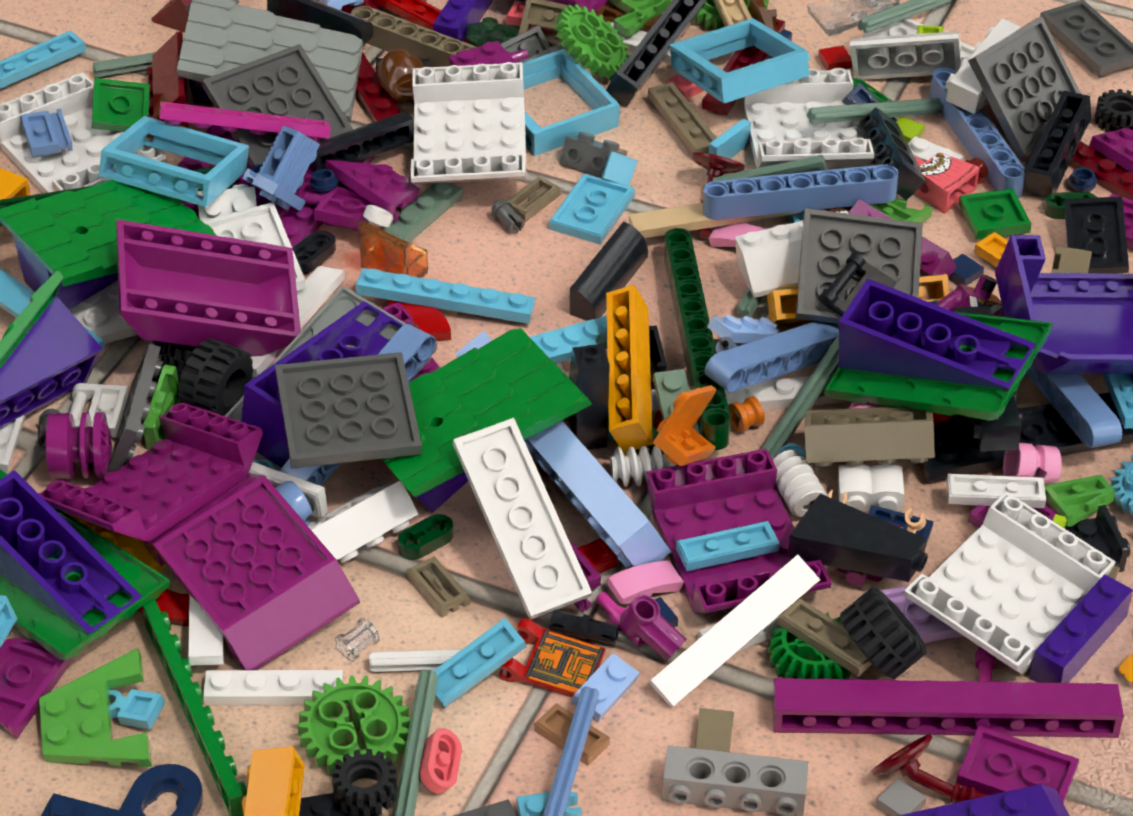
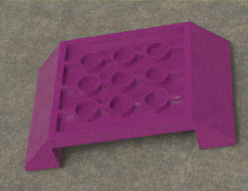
[39,403,263,542]
[646,448,832,613]
[143,474,360,670]

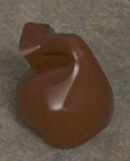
[376,49,425,106]

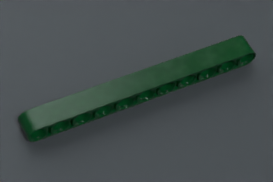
[664,228,730,450]

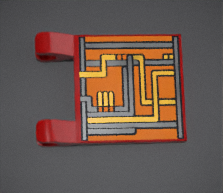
[499,618,606,697]

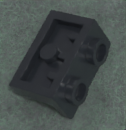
[1065,505,1130,572]

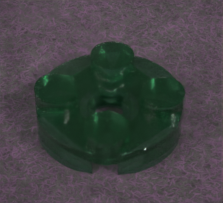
[465,17,519,47]

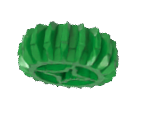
[768,612,852,680]

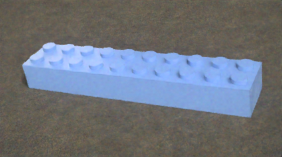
[455,331,671,569]

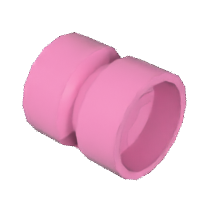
[1003,442,1062,485]

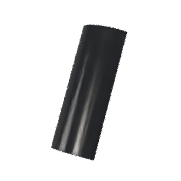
[267,0,373,47]
[308,112,414,172]
[570,221,648,321]

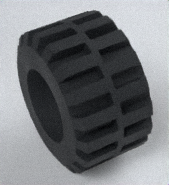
[178,338,253,416]
[840,587,927,680]

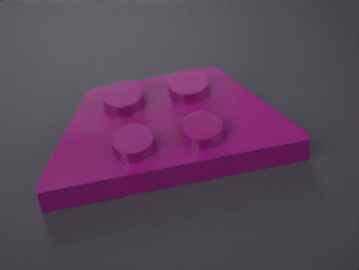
[325,160,420,215]
[0,638,76,739]

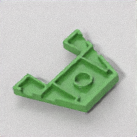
[608,0,673,38]
[39,649,152,767]

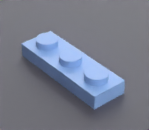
[707,315,781,344]

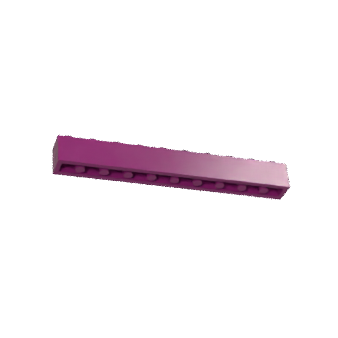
[772,678,1124,738]

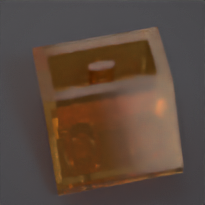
[359,221,428,278]

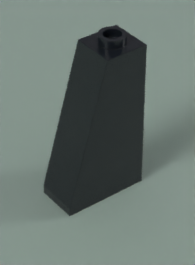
[567,344,610,450]
[788,493,928,582]

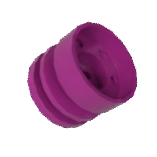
[46,412,112,479]

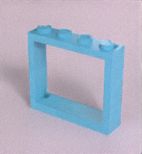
[669,18,810,103]
[522,49,621,156]
[99,116,249,207]

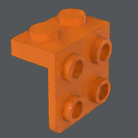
[653,385,716,466]

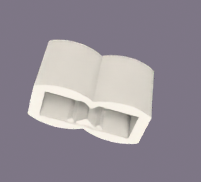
[837,464,904,512]

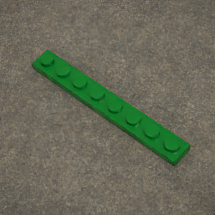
[143,600,247,816]

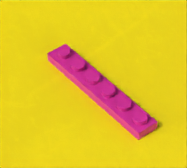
[159,101,331,141]

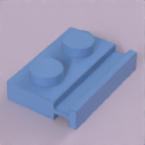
[21,109,73,157]
[242,168,306,211]

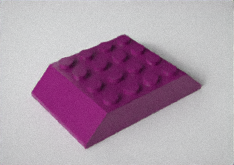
[116,219,301,356]

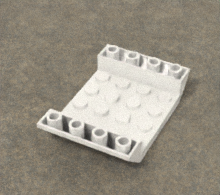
[411,62,527,185]
[743,68,874,169]
[0,73,166,193]
[903,492,1116,675]

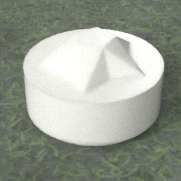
[363,205,393,228]

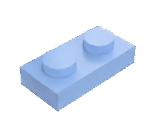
[571,653,640,722]

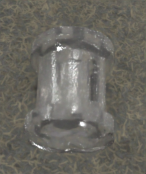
[335,618,380,662]

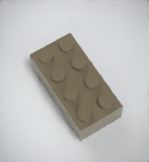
[804,407,935,467]

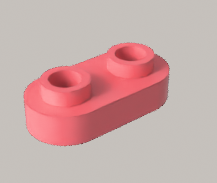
[420,728,462,794]

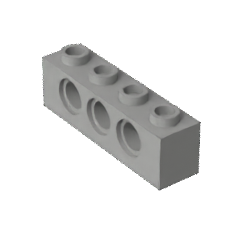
[662,745,809,816]

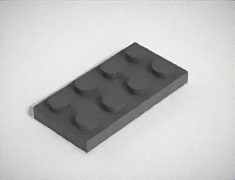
[1040,0,1133,76]
[108,343,163,471]

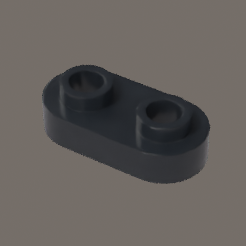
[293,231,336,274]

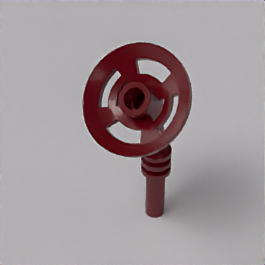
[690,152,745,239]
[871,734,990,803]

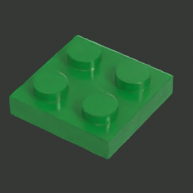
[91,78,150,132]
[958,189,1032,240]

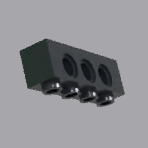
[1024,90,1091,197]
[857,107,926,201]

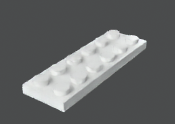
[453,418,592,620]

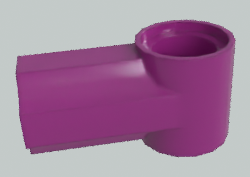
[620,595,687,661]

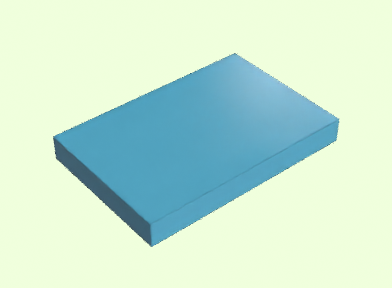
[549,174,635,245]

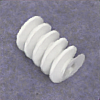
[610,446,676,487]
[773,450,827,517]

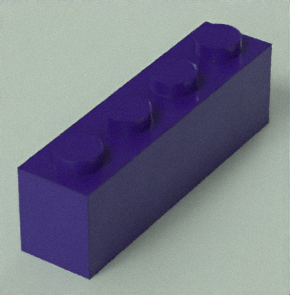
[433,0,493,42]
[1029,574,1133,683]

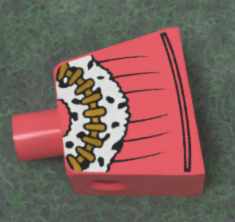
[915,153,980,214]

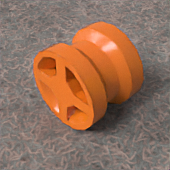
[728,396,765,433]

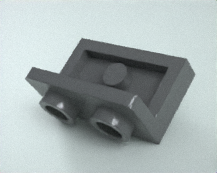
[501,26,560,63]
[560,132,628,177]

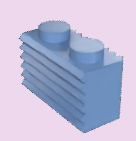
[258,126,320,194]

